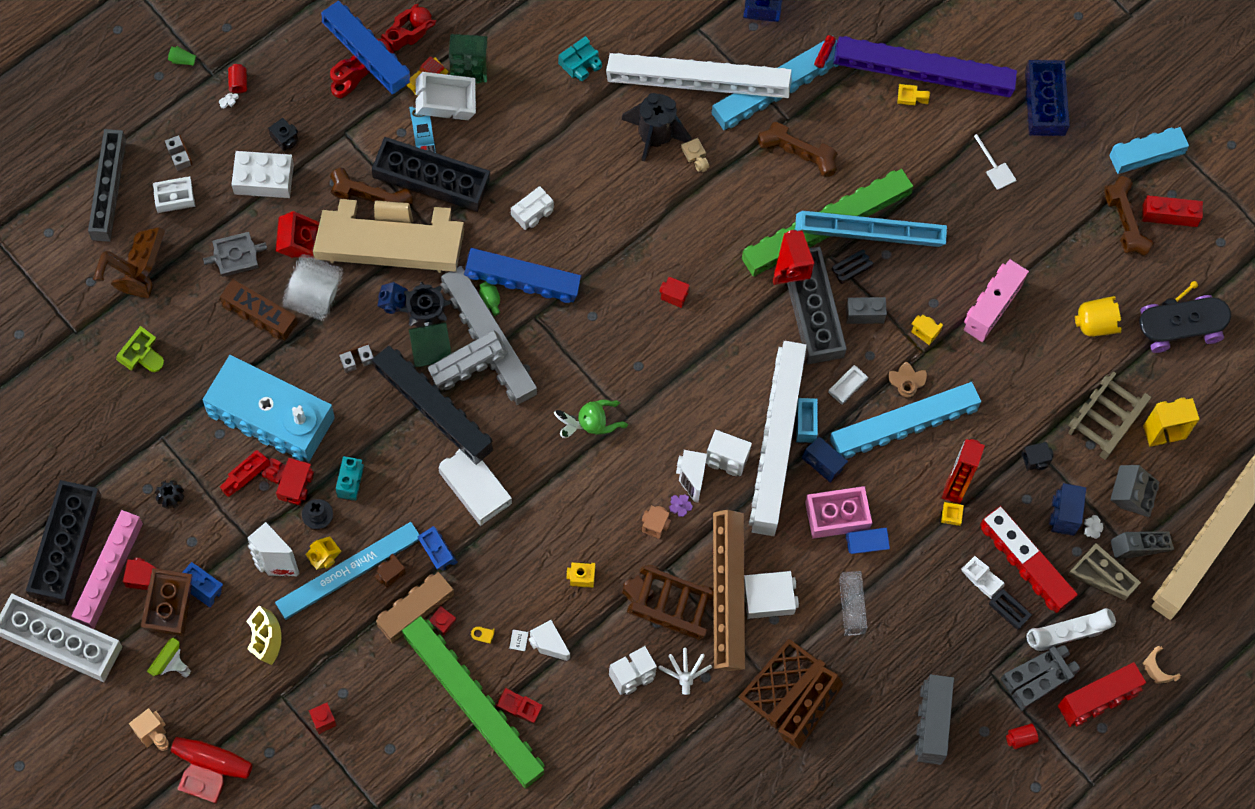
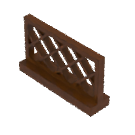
[739,639,826,729]

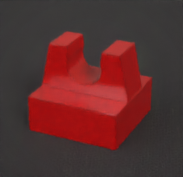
[261,458,286,485]

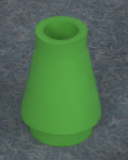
[168,46,196,66]

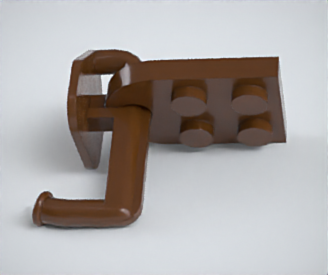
[93,227,165,298]

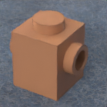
[642,505,671,539]

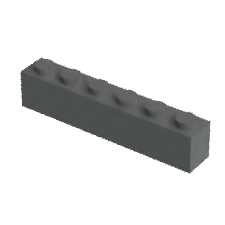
[88,129,126,242]

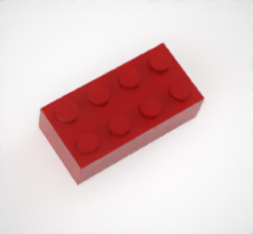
[1058,662,1146,727]

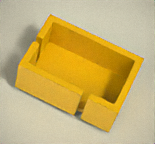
[1143,398,1200,447]

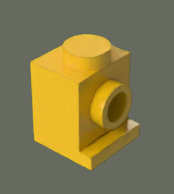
[912,315,943,345]
[566,563,595,587]

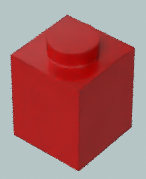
[659,277,690,308]
[309,703,337,734]

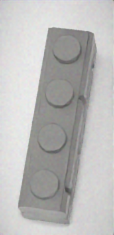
[428,330,508,390]

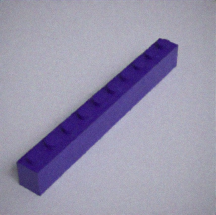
[833,36,1017,98]

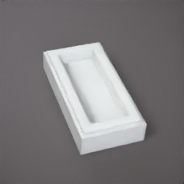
[828,365,868,405]

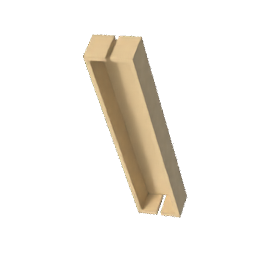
[1151,454,1255,620]

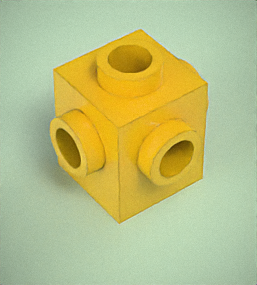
[305,536,341,570]

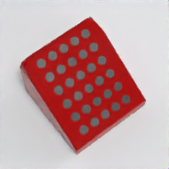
[419,56,445,74]

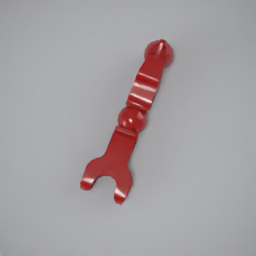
[330,4,436,98]

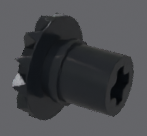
[302,499,333,530]

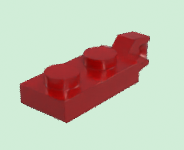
[219,450,270,497]

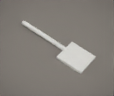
[974,134,1016,190]

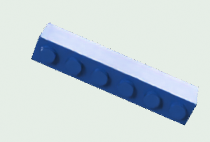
[321,0,410,95]
[464,248,581,303]

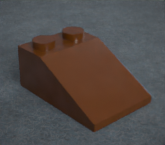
[141,568,192,636]

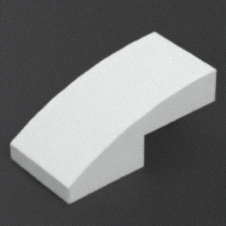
[962,556,1004,599]

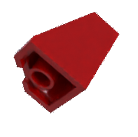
[773,230,814,285]

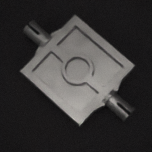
[203,232,267,277]

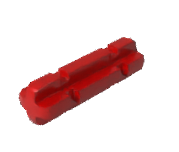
[814,35,836,68]

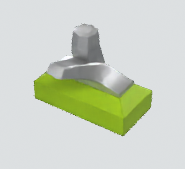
[147,638,191,678]

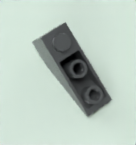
[1110,531,1174,558]

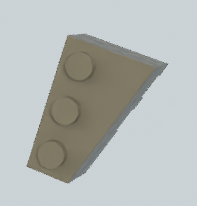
[1068,544,1141,601]

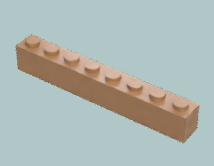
[713,510,745,671]

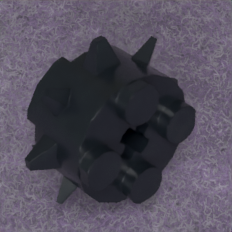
[399,282,451,330]

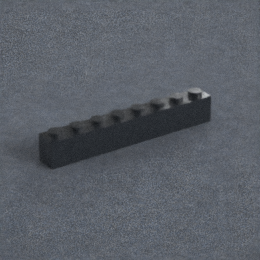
[372,346,493,465]

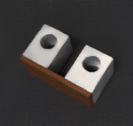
[165,135,193,171]
[339,343,374,373]

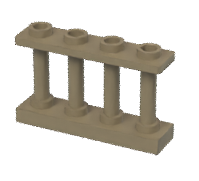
[1068,372,1151,460]

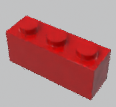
[1142,195,1203,227]

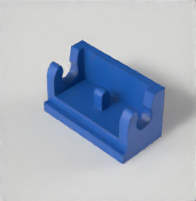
[417,526,458,571]
[846,528,890,554]
[182,562,223,607]

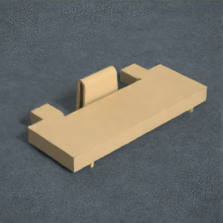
[313,199,464,273]

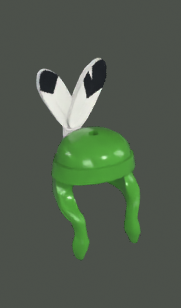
[554,400,628,438]

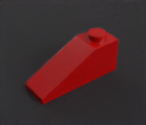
[123,558,157,590]

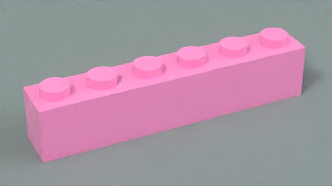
[71,510,143,629]

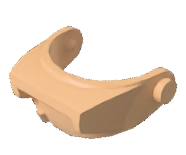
[1143,646,1181,683]

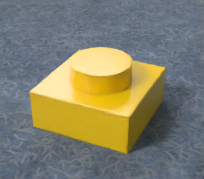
[941,502,964,526]

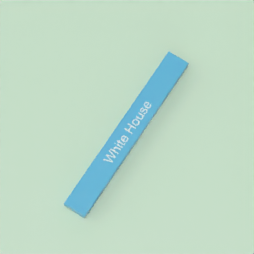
[275,522,419,620]

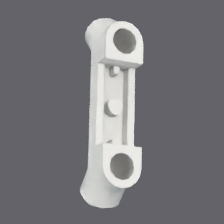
[1026,608,1116,651]

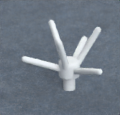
[658,648,712,695]

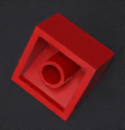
[276,211,320,258]

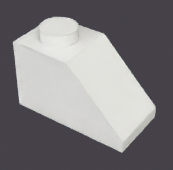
[529,620,570,661]

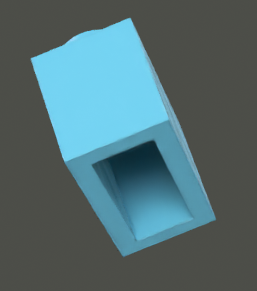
[796,398,818,443]

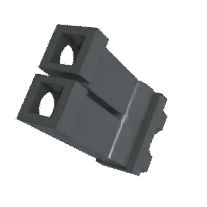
[1001,645,1080,711]

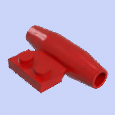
[171,737,253,804]

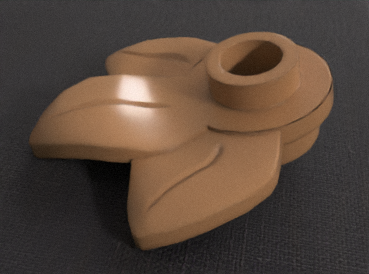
[889,362,927,398]

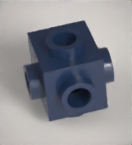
[377,282,408,314]

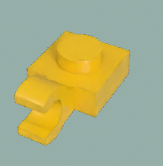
[897,84,930,105]

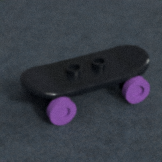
[1139,295,1231,353]

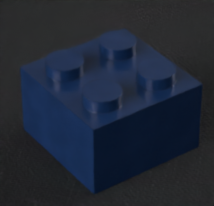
[1049,483,1086,536]

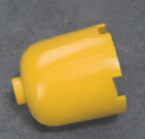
[1075,296,1121,336]

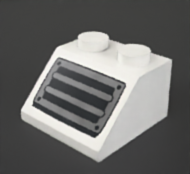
[676,450,707,503]

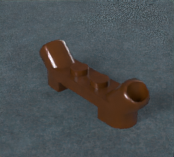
[758,122,838,177]
[330,168,413,205]
[1104,176,1154,256]

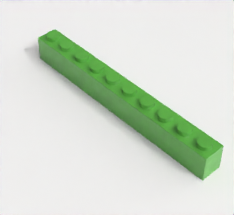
[742,169,913,277]
[402,616,545,789]

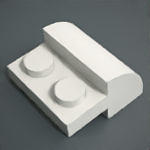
[153,176,195,213]

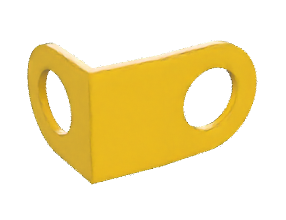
[471,627,495,644]

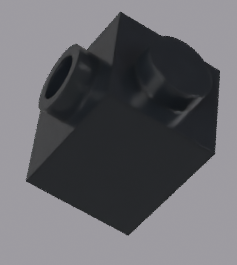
[268,118,298,151]
[1021,442,1054,471]

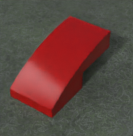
[496,688,543,723]

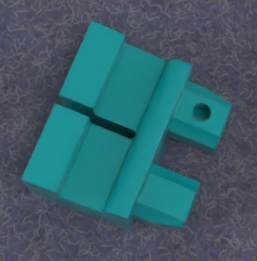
[558,36,602,81]
[336,456,364,501]

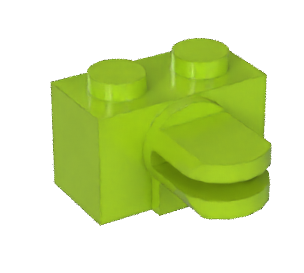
[116,326,164,373]

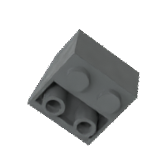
[1110,465,1160,517]

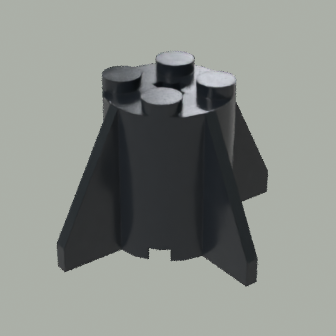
[621,93,692,162]

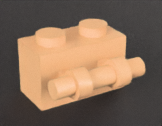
[129,708,169,751]

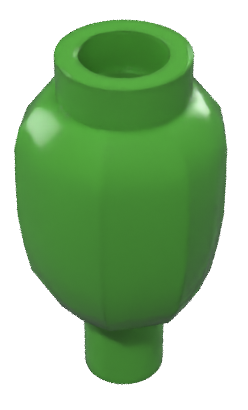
[479,282,500,316]

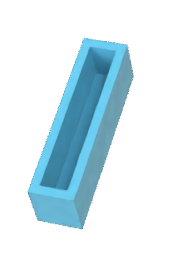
[1109,127,1189,174]

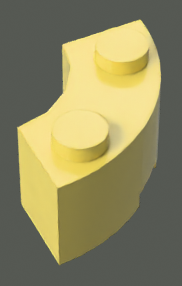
[247,606,281,665]

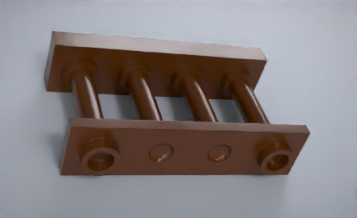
[626,565,714,640]

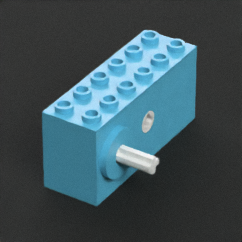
[202,355,335,463]

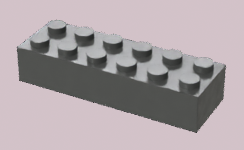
[787,247,847,365]

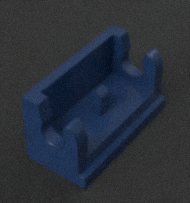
[802,437,848,483]

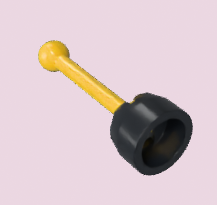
[1161,281,1198,305]

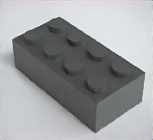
[915,674,954,765]

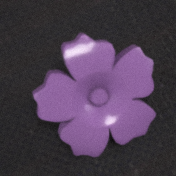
[669,494,693,517]

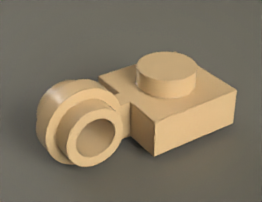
[681,138,709,172]

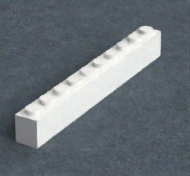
[606,53,792,98]

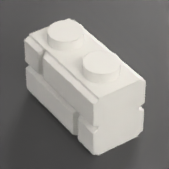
[511,186,554,230]

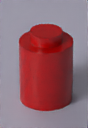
[228,64,247,93]
[1006,723,1038,749]

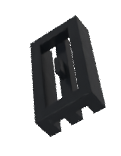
[831,249,873,284]
[989,588,1032,630]

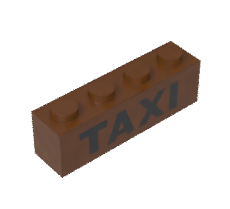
[220,279,298,341]
[778,666,843,750]

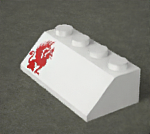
[247,522,299,576]

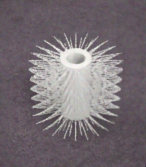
[283,254,343,321]

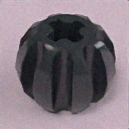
[155,480,184,509]

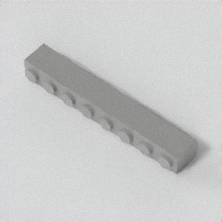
[440,266,537,405]

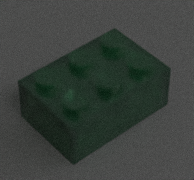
[449,34,489,83]

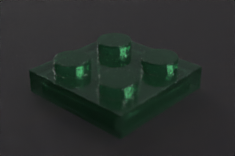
[409,323,452,367]

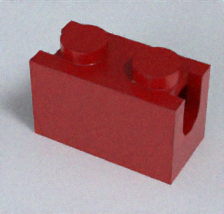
[276,458,314,505]

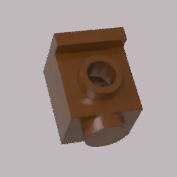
[374,553,406,588]

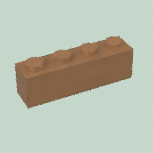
[376,572,454,643]

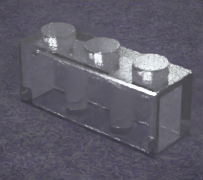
[839,571,867,636]

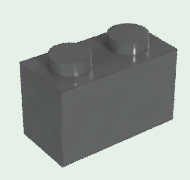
[845,297,887,324]

